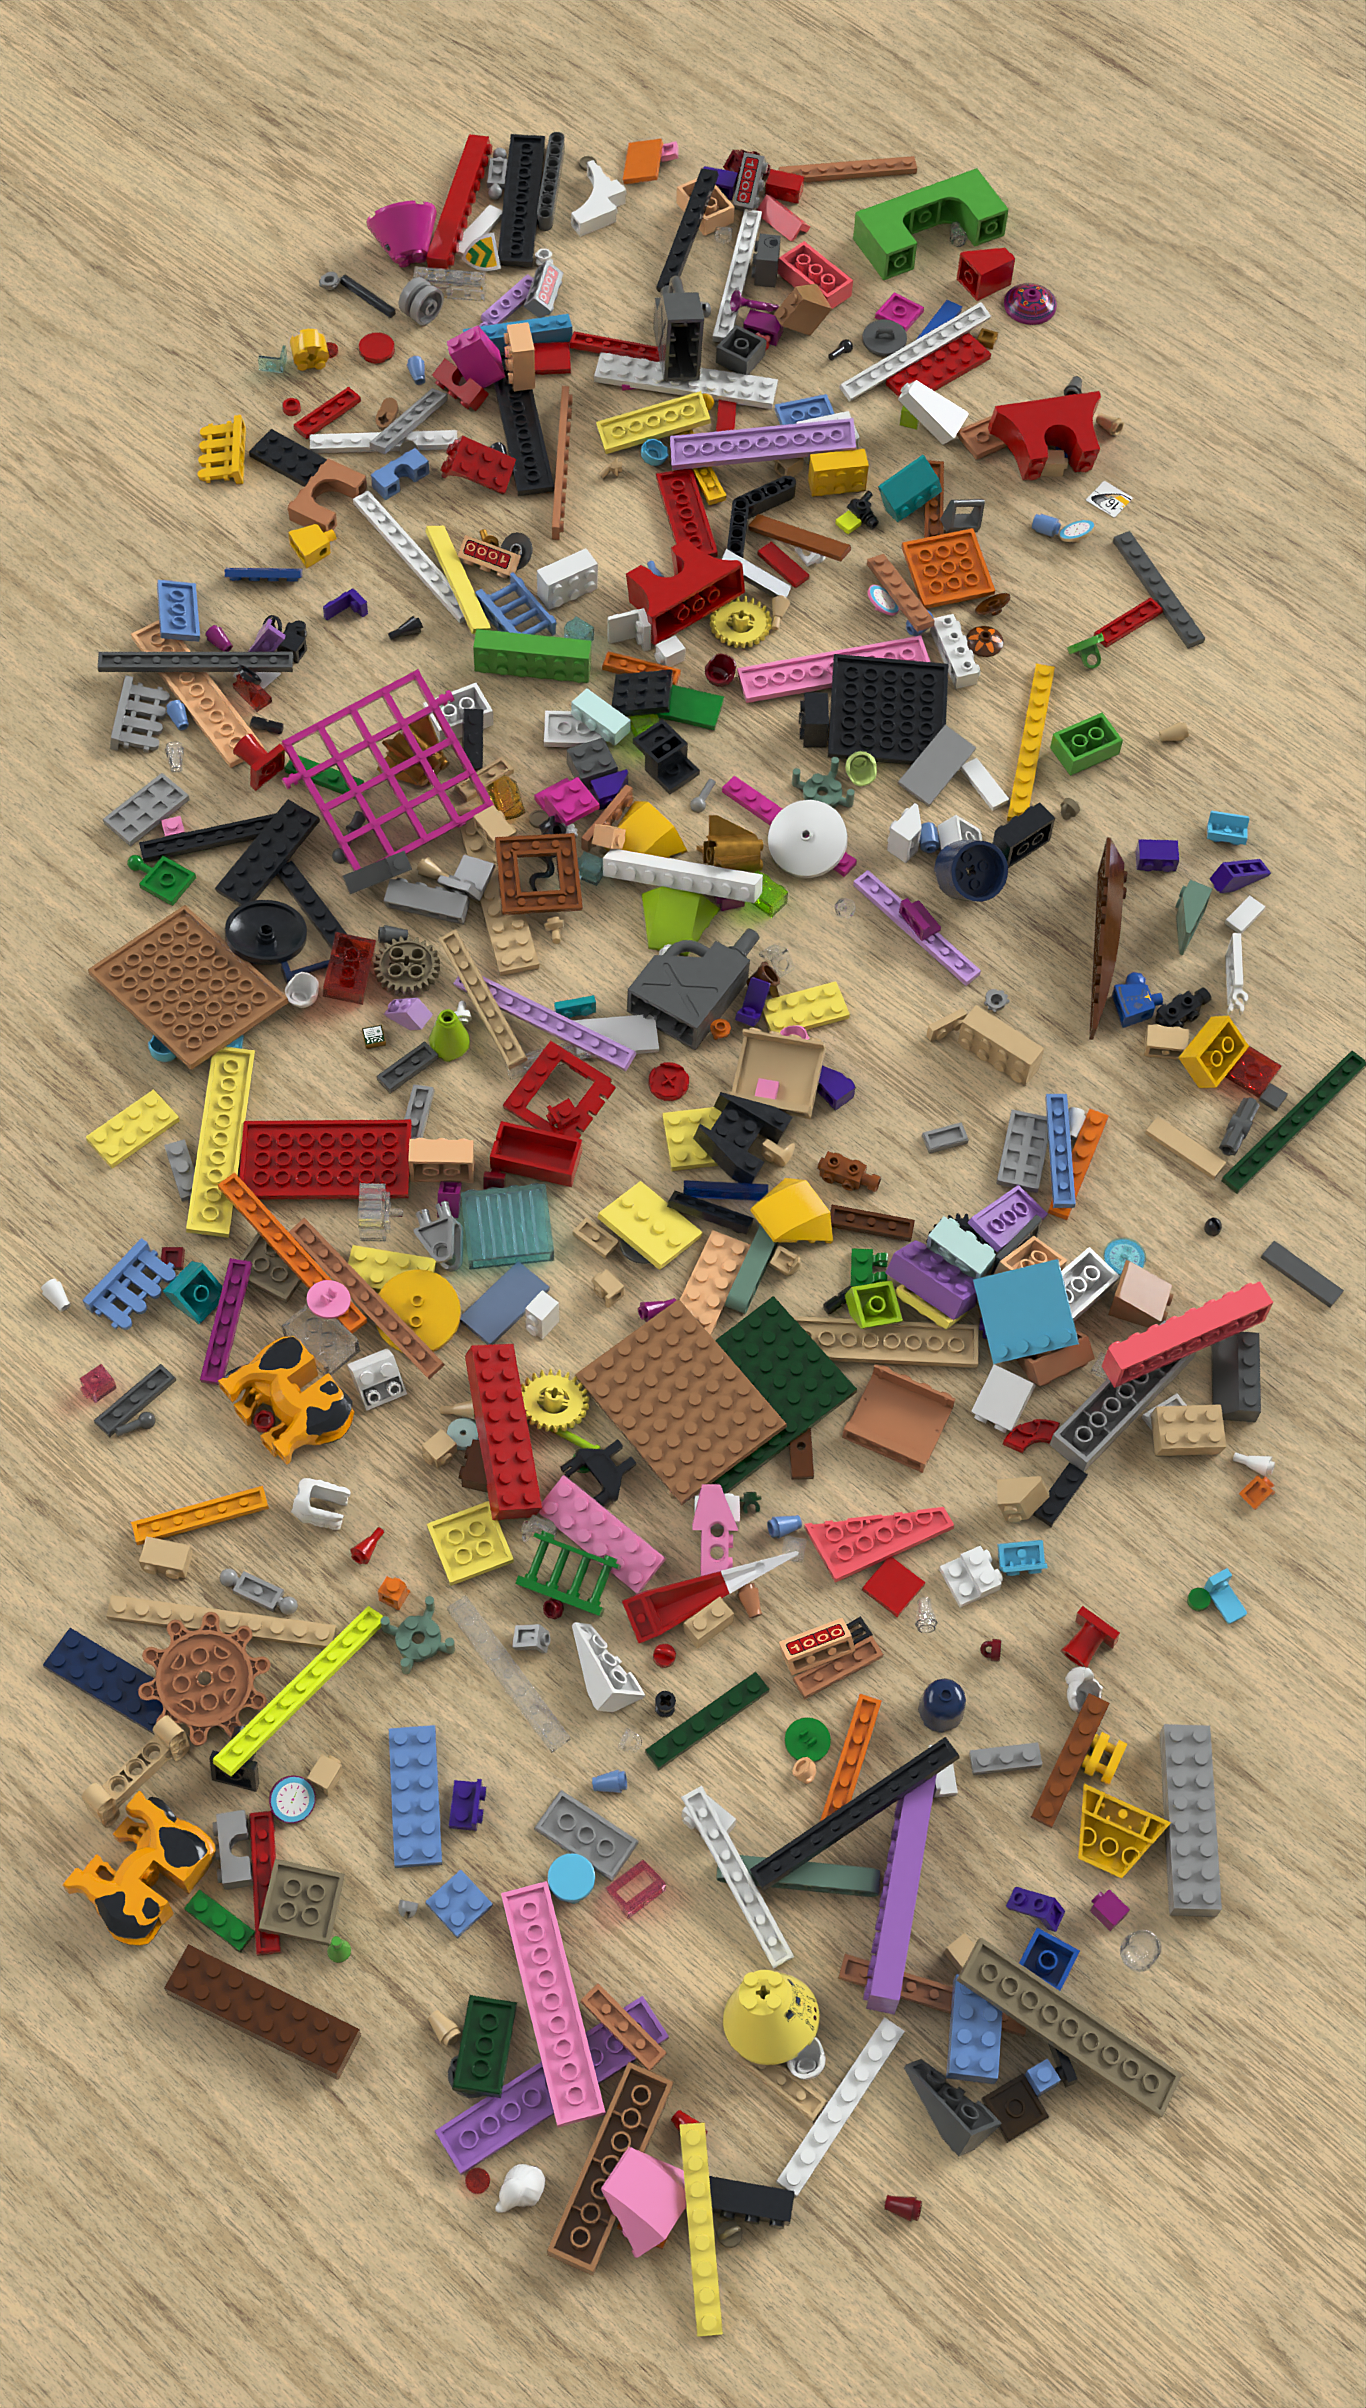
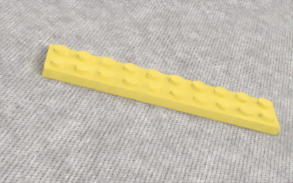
[186,1047,255,1238]

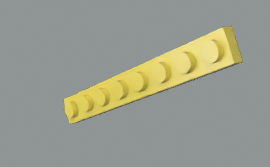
[680,2122,723,2337]

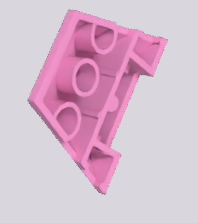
[601,2147,686,2258]

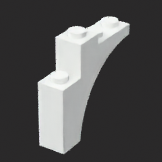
[571,160,627,237]

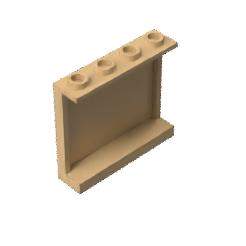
[728,1028,826,1119]

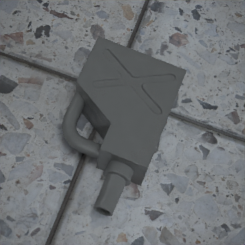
[653,276,704,381]
[627,928,760,1050]

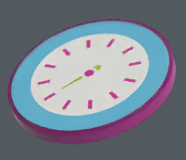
[269,1775,316,1823]

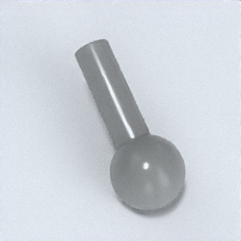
[690,778,716,812]

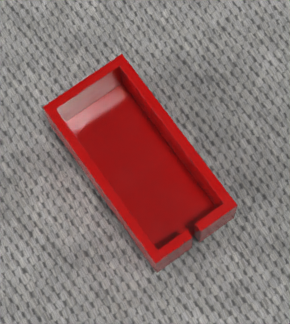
[490,1121,582,1187]

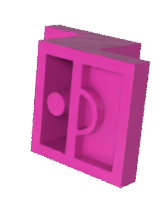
[534,777,600,826]

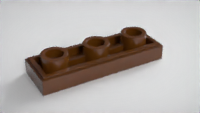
[789,1428,814,1480]

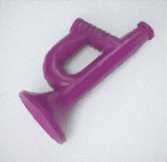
[730,290,779,312]

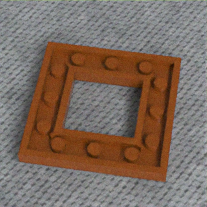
[494,833,583,915]

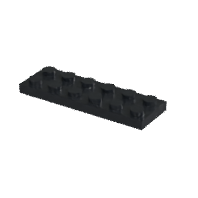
[215,799,320,906]

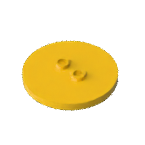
[376,1269,461,1353]

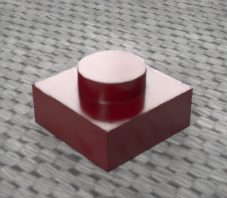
[161,1247,185,1270]

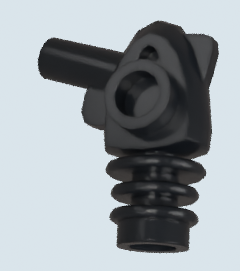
[847,491,879,529]

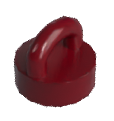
[980,1638,1002,1662]

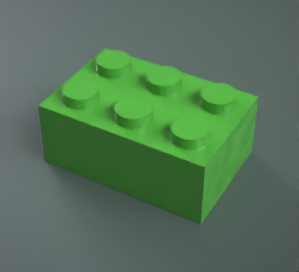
[1050,712,1123,776]

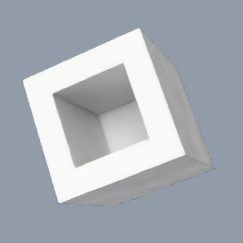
[654,636,685,667]

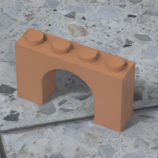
[287,458,367,533]

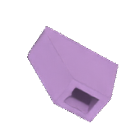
[384,997,433,1030]

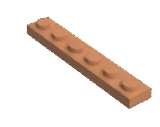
[867,554,935,632]

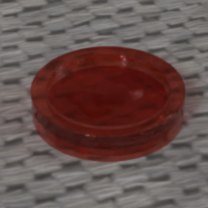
[326,342,338,358]
[465,2168,490,2194]

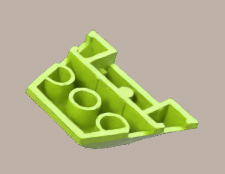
[641,886,720,956]

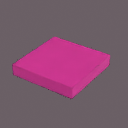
[875,292,924,332]

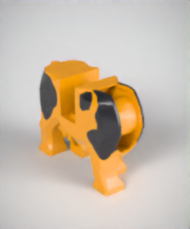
[218,1336,354,1465]
[63,1790,216,1946]

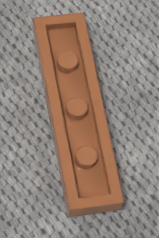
[581,784,633,853]
[793,1636,884,1700]
[581,1983,667,2071]

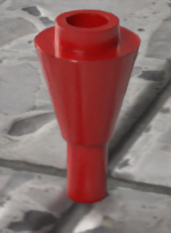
[350,1527,384,1564]

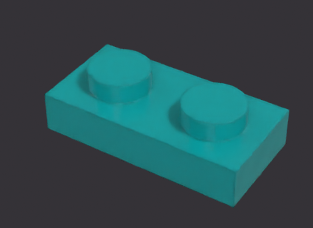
[554,995,596,1019]

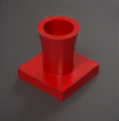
[233,734,285,791]
[1061,1606,1120,1668]

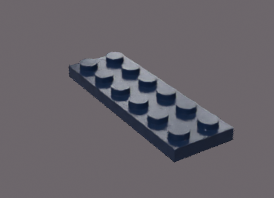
[43,1628,163,1735]

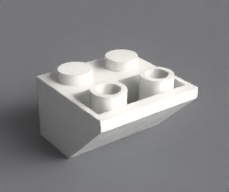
[887,803,922,863]
[347,1348,407,1411]

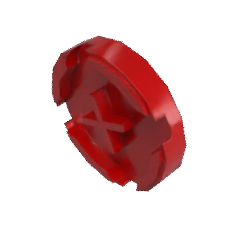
[359,332,395,364]
[649,1062,689,1101]

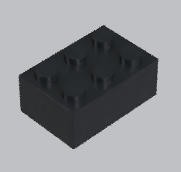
[992,802,1055,868]

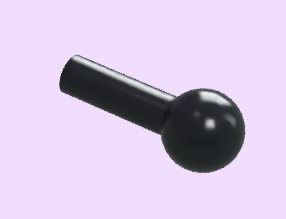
[828,339,853,361]

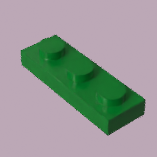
[184,1889,255,1953]

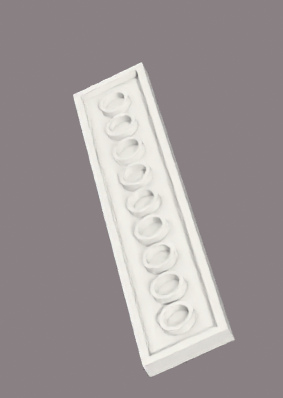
[594,352,778,409]

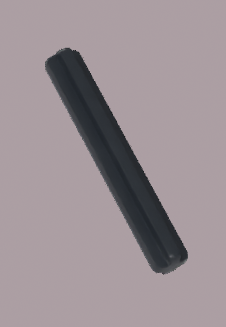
[340,274,396,318]

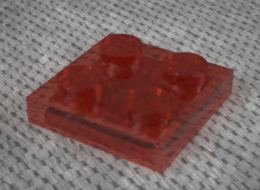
[1225,1046,1282,1098]

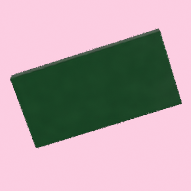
[452,1995,517,2098]

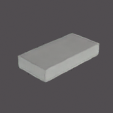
[922,1122,969,1154]

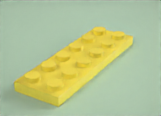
[596,391,711,454]

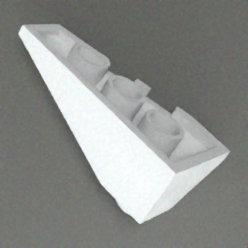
[572,1622,645,1712]

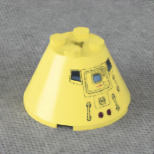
[723,1970,820,2065]

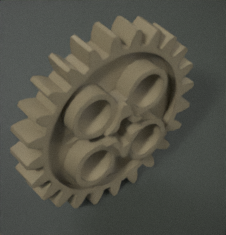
[374,936,440,997]

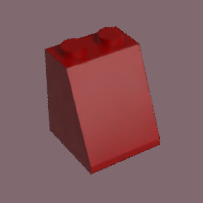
[957,247,1016,301]

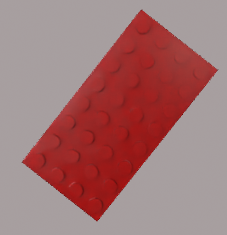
[239,1119,412,1200]

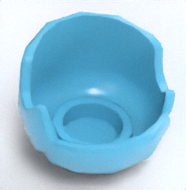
[641,439,669,466]
[148,1035,177,1062]

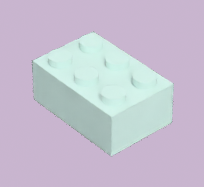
[926,1216,996,1279]

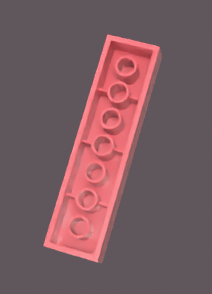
[1102,1281,1273,1388]

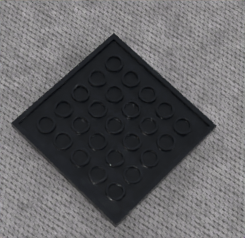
[828,654,948,765]

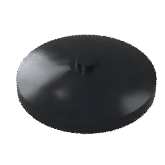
[225,900,307,965]

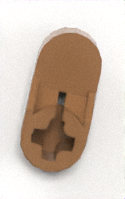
[375,397,399,431]

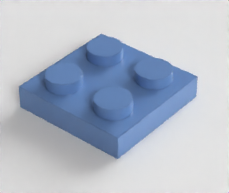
[425,1870,493,1938]

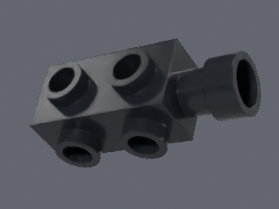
[1155,987,1211,1028]

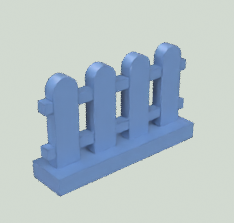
[83,1238,176,1330]

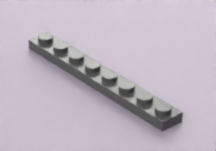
[1113,531,1205,649]

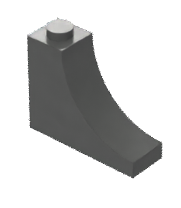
[342,851,412,894]

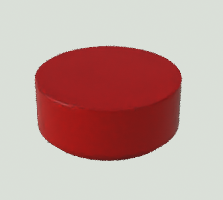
[282,398,301,416]

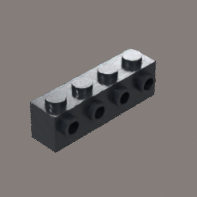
[709,2176,795,2229]

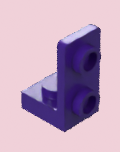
[323,588,368,621]
[735,977,771,1027]
[1006,1887,1065,1932]

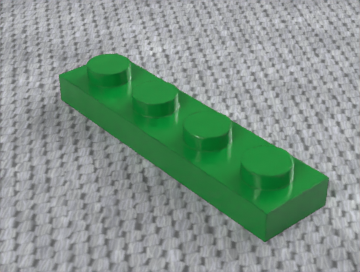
[285,755,364,799]

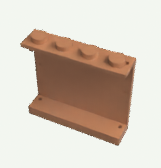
[842,1364,956,1473]

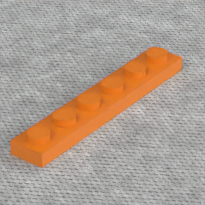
[1048,1108,1109,1220]
[820,1694,882,1821]

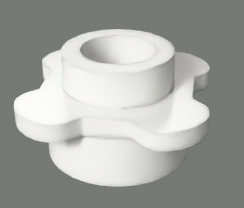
[535,249,553,266]

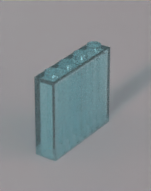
[461,1183,554,1270]

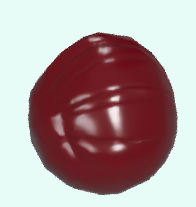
[705,653,737,687]

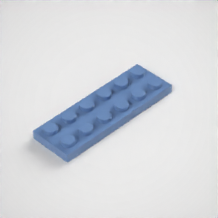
[389,1725,442,1868]

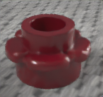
[543,1598,564,1620]

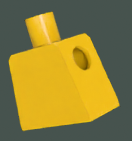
[288,524,337,569]

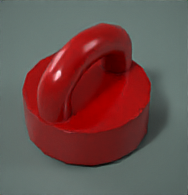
[653,1643,676,1668]

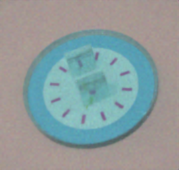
[1103,1237,1146,1276]

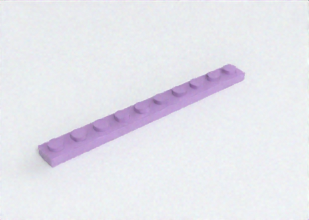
[453,976,636,1071]

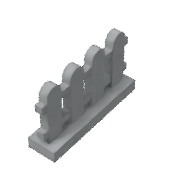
[110,676,170,753]

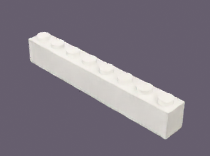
[603,849,763,903]

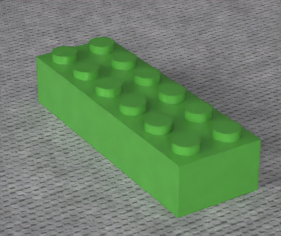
[473,629,591,683]

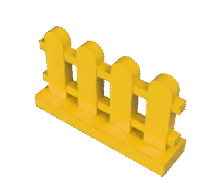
[197,415,246,484]

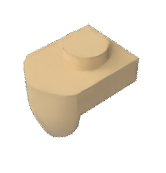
[761,1139,795,1167]
[767,1245,801,1276]

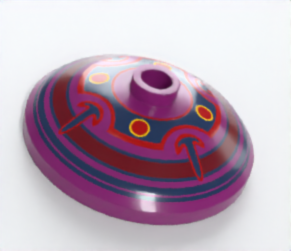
[1004,283,1057,325]

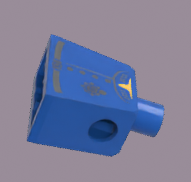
[1112,984,1163,1028]

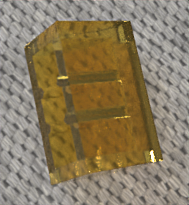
[487,775,526,820]

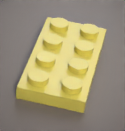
[762,981,850,1033]
[86,1089,180,1168]
[348,1245,437,1292]

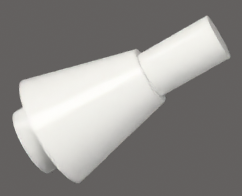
[1233,1453,1275,1477]

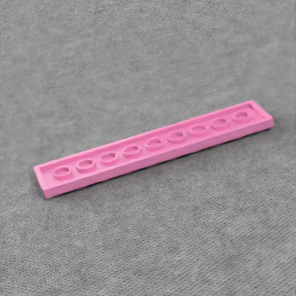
[737,636,930,703]
[501,1881,606,2128]

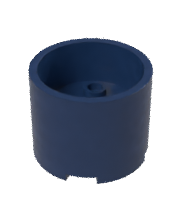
[934,840,1008,902]

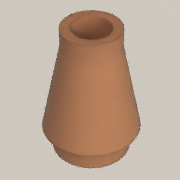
[737,1583,762,1618]

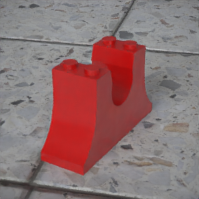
[988,391,1101,480]
[626,539,745,646]

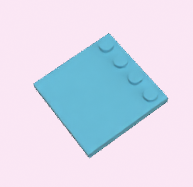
[973,1259,1079,1364]

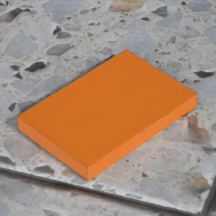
[623,138,663,184]

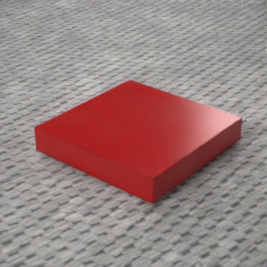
[533,342,571,375]
[862,1557,925,1617]

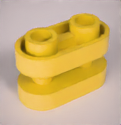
[1081,1732,1127,1785]

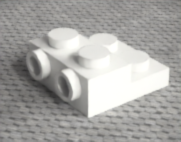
[939,1546,1003,1608]

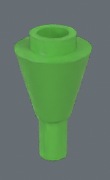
[327,1936,351,1963]

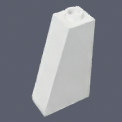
[898,380,969,445]

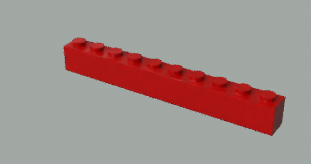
[426,134,493,272]

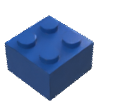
[1019,1927,1080,1991]

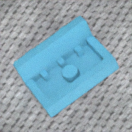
[1207,811,1249,845]
[997,1540,1047,1576]

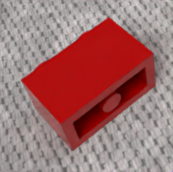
[765,169,805,204]

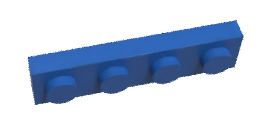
[224,567,303,582]

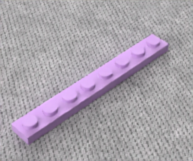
[853,870,981,986]

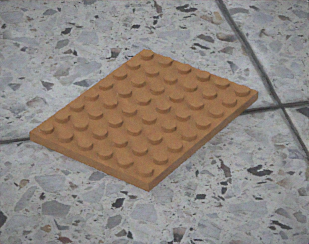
[88,905,289,1070]
[575,1299,787,1505]

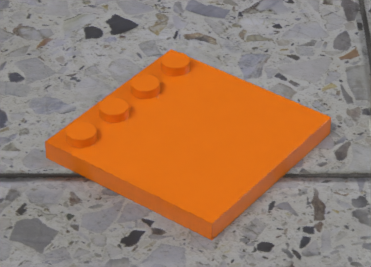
[901,528,995,609]

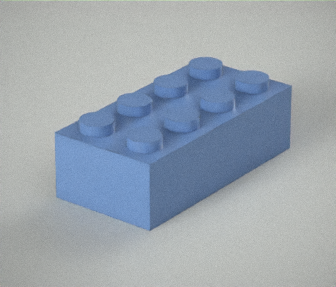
[946,1974,1002,2084]

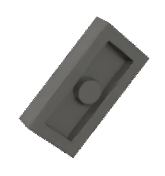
[940,499,985,533]

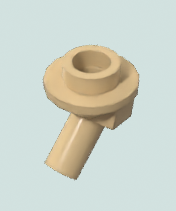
[598,457,622,479]
[544,916,564,944]

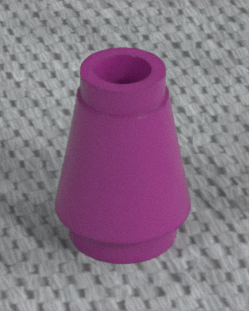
[205,625,233,652]

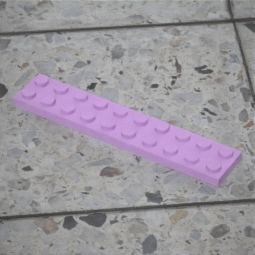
[670,418,856,470]

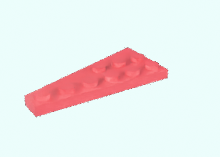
[804,1507,954,1583]

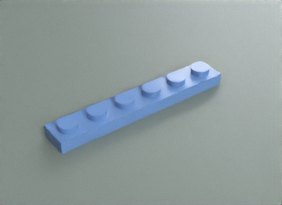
[1045,1094,1076,1208]

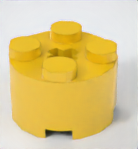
[290,328,329,371]

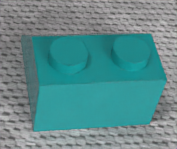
[162,1261,223,1324]

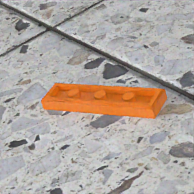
[602,651,681,686]

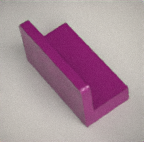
[899,898,941,941]

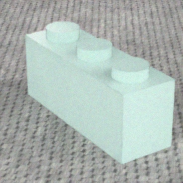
[571,689,631,746]

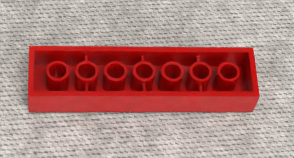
[465,1344,542,1520]

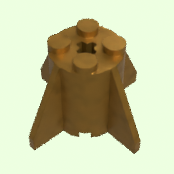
[377,715,449,786]
[697,815,763,873]

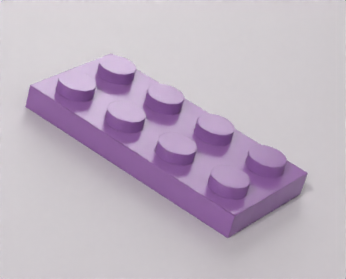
[968,1185,1048,1253]

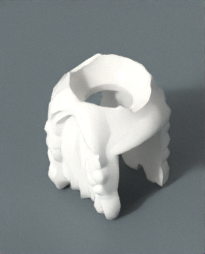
[291,1478,351,1530]

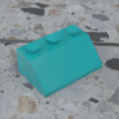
[878,455,942,522]

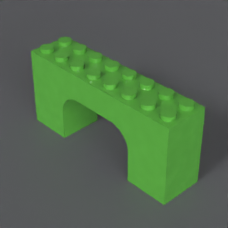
[853,168,1009,280]

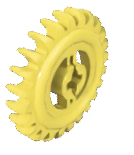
[710,596,772,648]
[521,1369,589,1432]

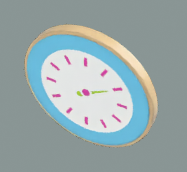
[1059,520,1096,543]

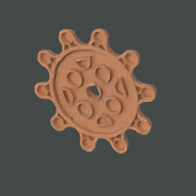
[138,1612,270,1746]

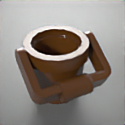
[746,961,780,998]

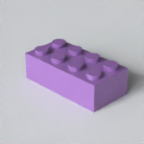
[885,1240,978,1320]

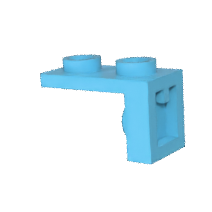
[1204,1568,1247,1624]

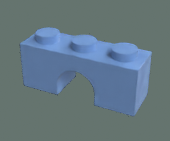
[371,448,430,500]

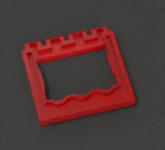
[503,1040,616,1139]

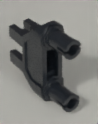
[560,1439,636,1507]

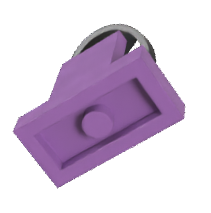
[248,615,286,652]

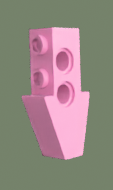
[692,1484,738,1576]

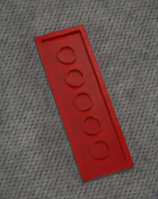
[885,332,991,397]
[656,468,718,558]

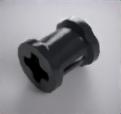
[655,1691,676,1717]

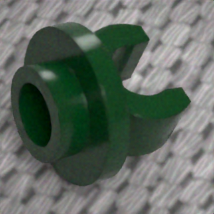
[740,1491,762,1513]

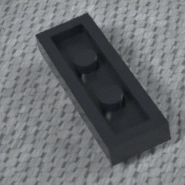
[462,708,483,769]
[1033,1462,1088,1527]

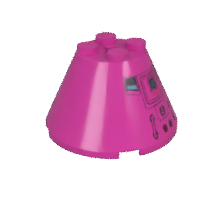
[366,201,437,268]

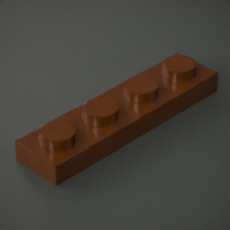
[830,1204,915,1242]

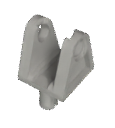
[413,1201,463,1272]

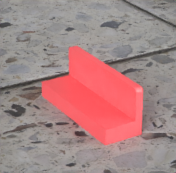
[756,195,811,242]

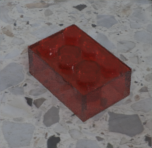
[323,932,376,1005]

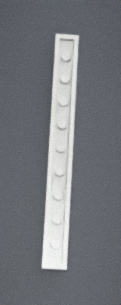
[713,209,762,342]
[839,302,991,402]
[353,491,465,623]

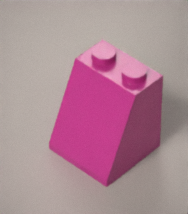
[447,325,505,388]

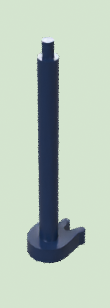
[281,950,368,984]

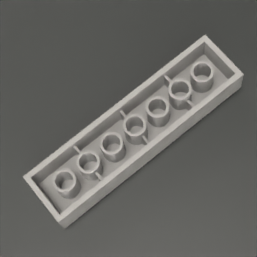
[1050,1320,1196,1472]
[1159,1724,1222,1917]

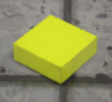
[835,510,862,535]

